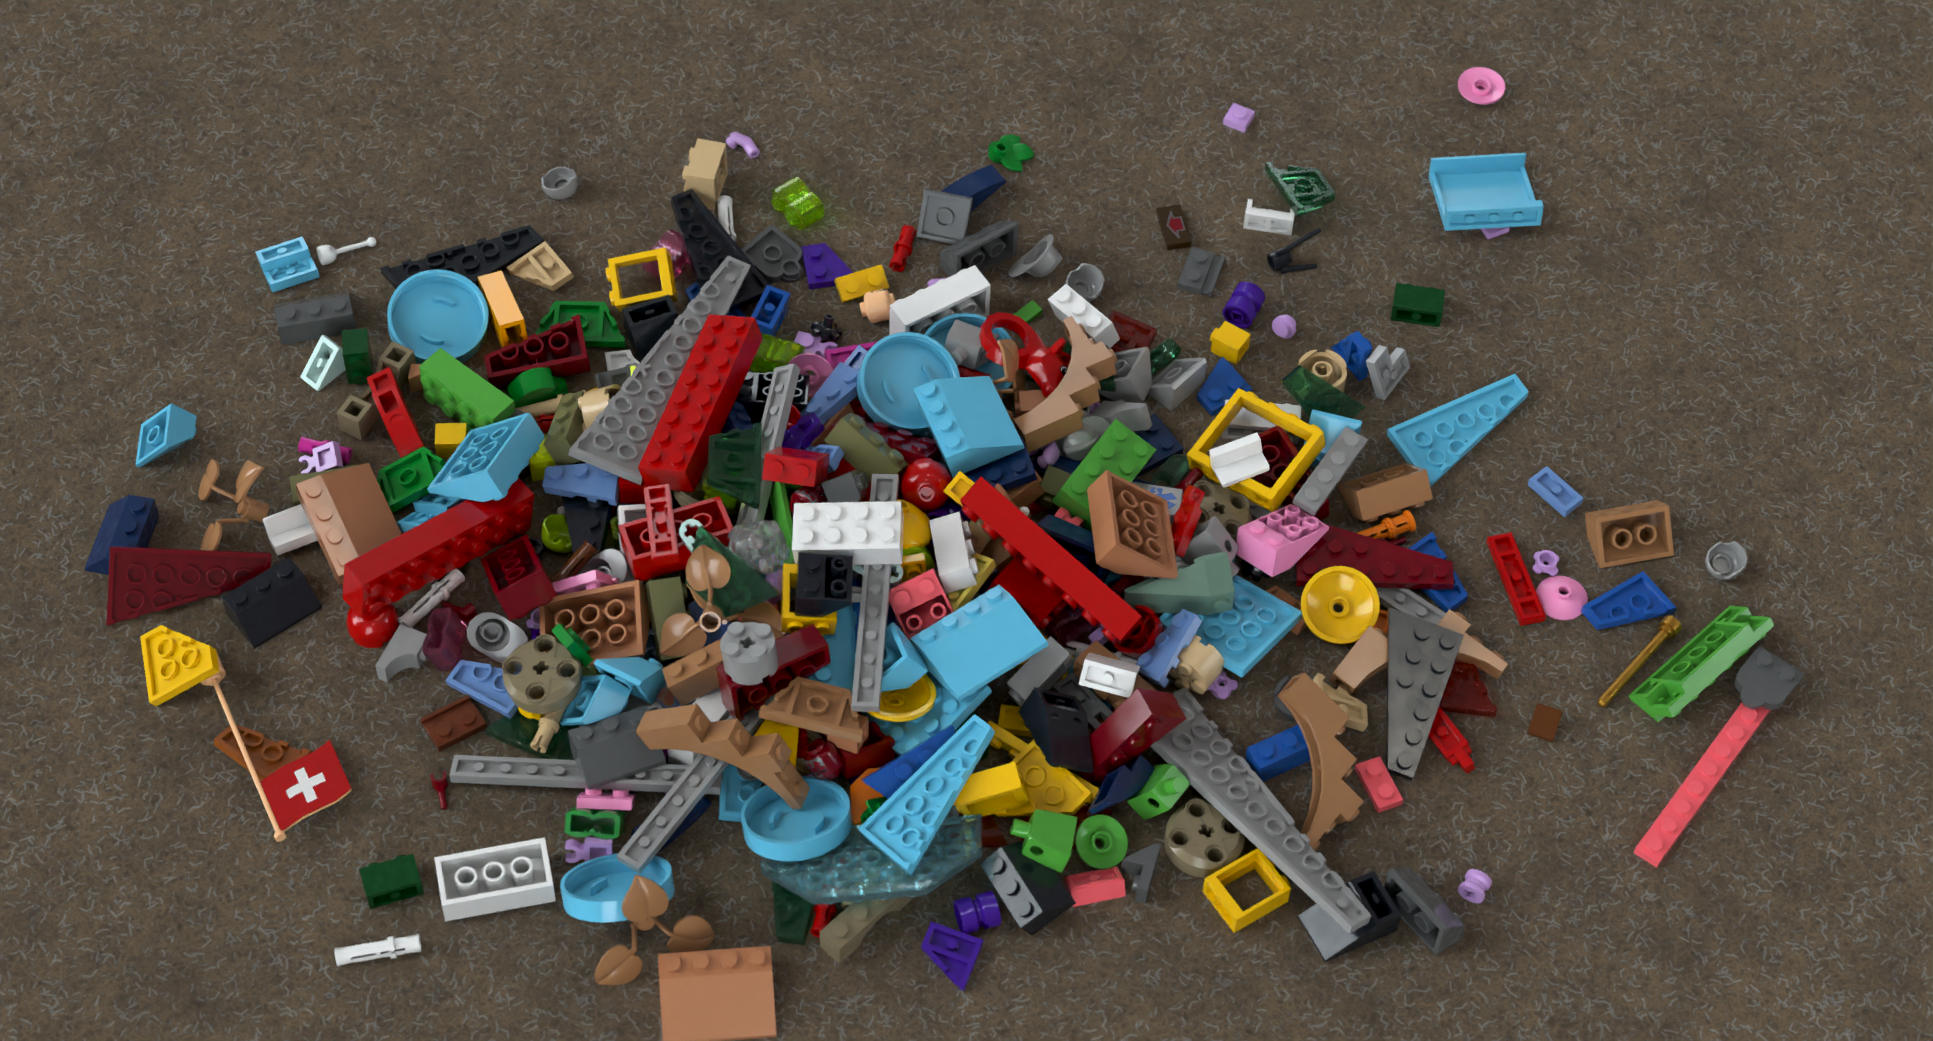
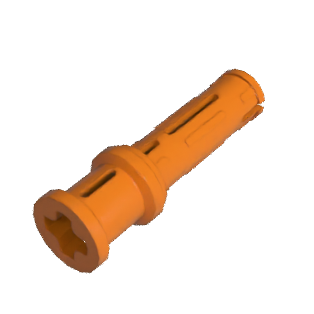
[1357,510,1416,540]

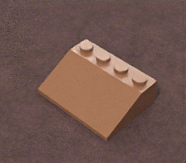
[296,463,402,585]
[1087,470,1178,579]
[539,580,651,667]
[658,946,777,1041]

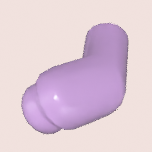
[1037,441,1060,469]

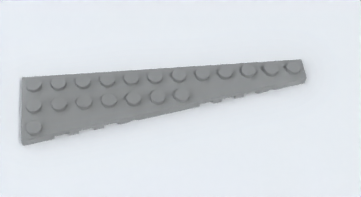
[568,256,751,485]
[1150,687,1371,934]

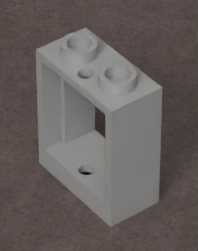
[1007,636,1074,707]

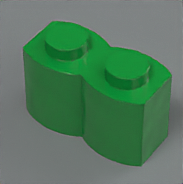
[565,806,625,839]

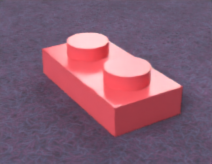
[1355,756,1403,813]

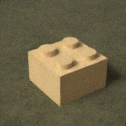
[682,138,727,210]

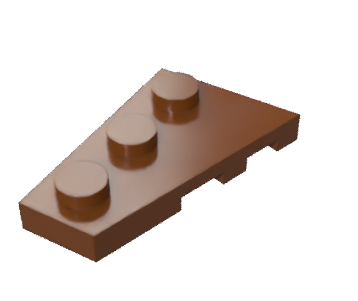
[214,724,311,781]

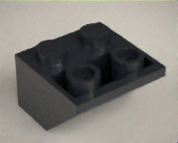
[622,295,678,362]
[795,553,853,617]

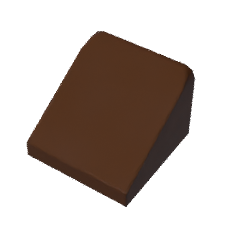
[1527,703,1563,743]

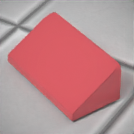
[1064,866,1126,907]

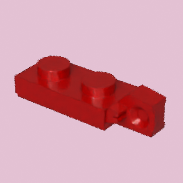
[1171,486,1205,557]
[1428,706,1476,774]

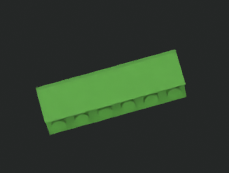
[1628,606,1774,723]

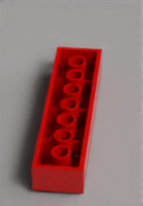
[638,314,763,492]
[960,477,1143,645]
[342,478,534,619]

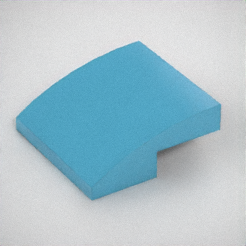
[255,237,320,293]
[397,493,466,532]

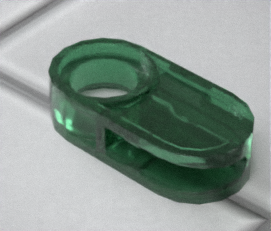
[1150,338,1181,376]
[1151,454,1190,488]

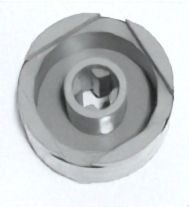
[720,622,779,685]

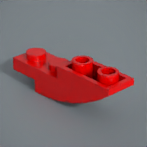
[367,367,426,458]

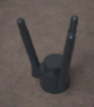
[1267,228,1322,275]

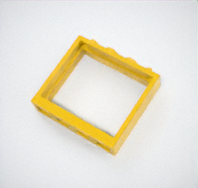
[1187,388,1326,512]

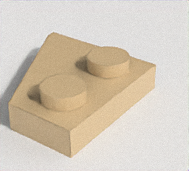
[1313,673,1368,732]

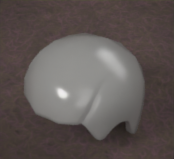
[541,167,578,200]
[1065,263,1105,302]
[1705,541,1748,580]

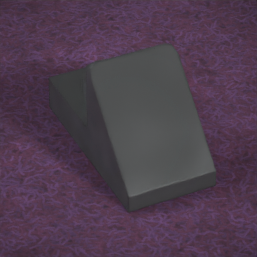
[1121,843,1161,904]

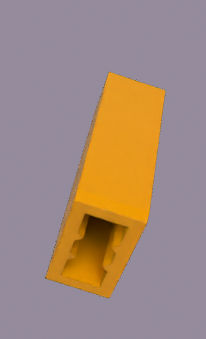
[478,270,527,348]

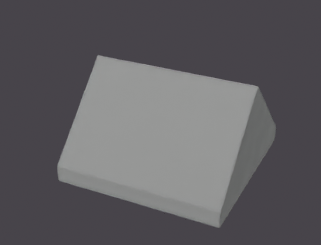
[1148,358,1207,411]

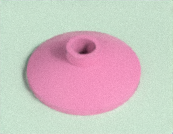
[1458,67,1505,104]
[788,353,833,396]
[1536,576,1588,620]

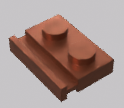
[420,695,487,752]

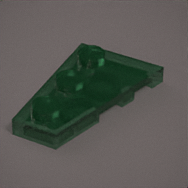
[1280,365,1366,419]
[770,861,824,945]

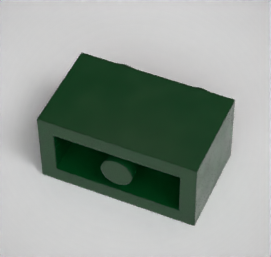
[1390,283,1445,327]
[342,328,374,385]
[359,854,424,909]

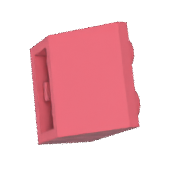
[889,568,954,640]

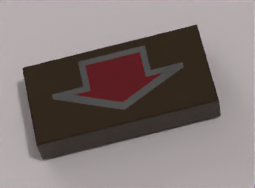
[1156,204,1192,250]

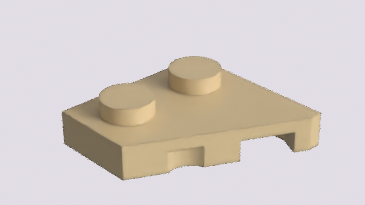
[506,241,574,291]

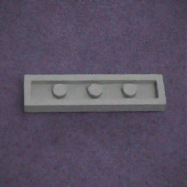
[1292,426,1368,516]

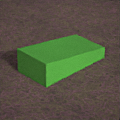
[1013,300,1042,323]

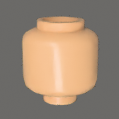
[860,289,895,323]

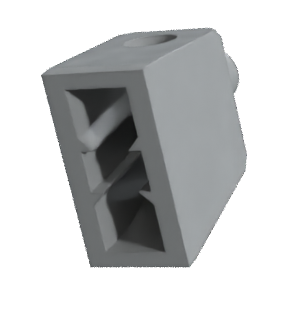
[945,319,1000,369]
[1179,516,1240,578]

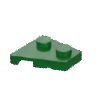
[551,623,593,667]

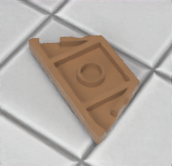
[759,676,863,743]

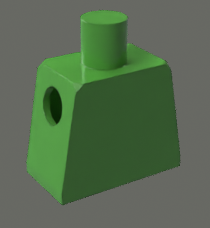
[1126,764,1190,820]
[1010,809,1078,873]

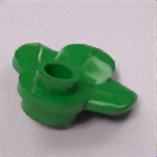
[988,134,1035,172]

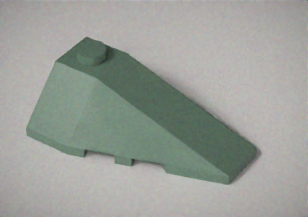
[1123,551,1235,615]

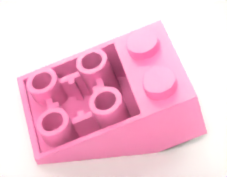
[1236,504,1329,577]

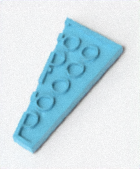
[1387,374,1529,487]
[858,714,995,876]

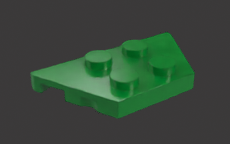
[530,301,626,348]
[377,446,446,513]

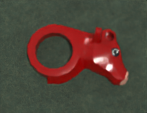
[979,312,1071,398]

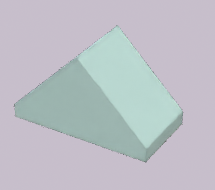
[300,335,346,391]

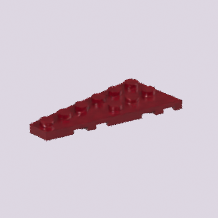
[1295,524,1454,590]
[106,546,272,626]

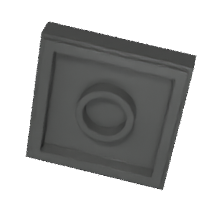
[916,188,973,244]

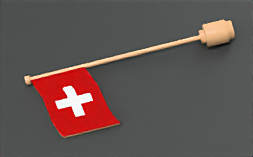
[200,653,351,842]

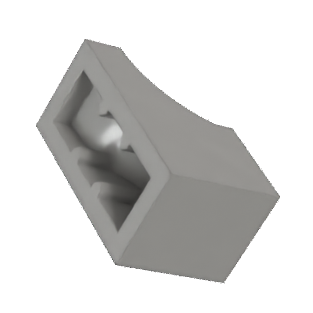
[1089,401,1152,431]
[375,624,433,683]

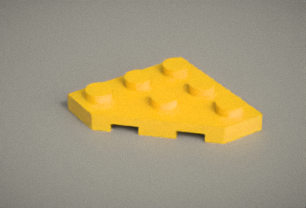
[140,625,220,706]
[994,739,1093,817]

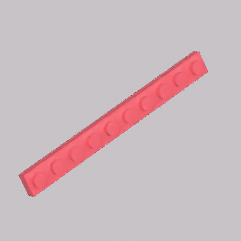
[1634,703,1771,867]

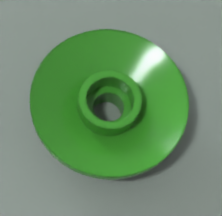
[1075,815,1128,869]

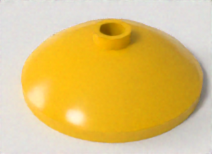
[867,499,932,549]
[1300,566,1380,644]
[867,674,936,722]

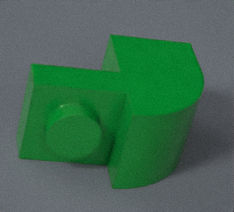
[507,367,569,408]

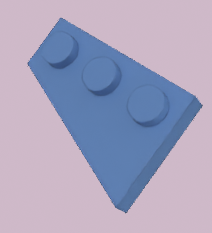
[542,463,620,506]
[445,660,519,719]

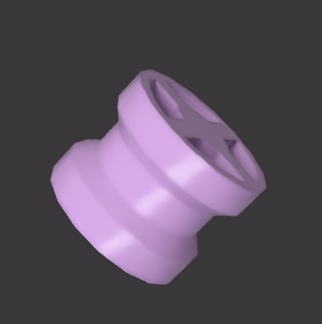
[1458,869,1492,903]

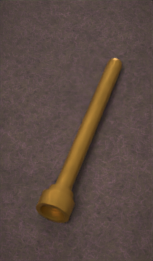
[1597,615,1682,708]

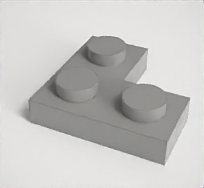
[1366,345,1410,400]

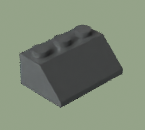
[940,220,1018,277]
[274,291,356,345]
[821,468,870,503]
[568,705,666,790]
[1384,867,1465,956]

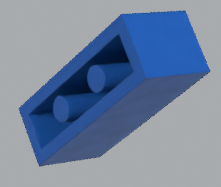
[1245,725,1310,782]

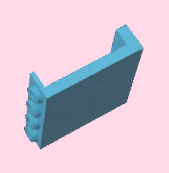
[1429,153,1544,231]

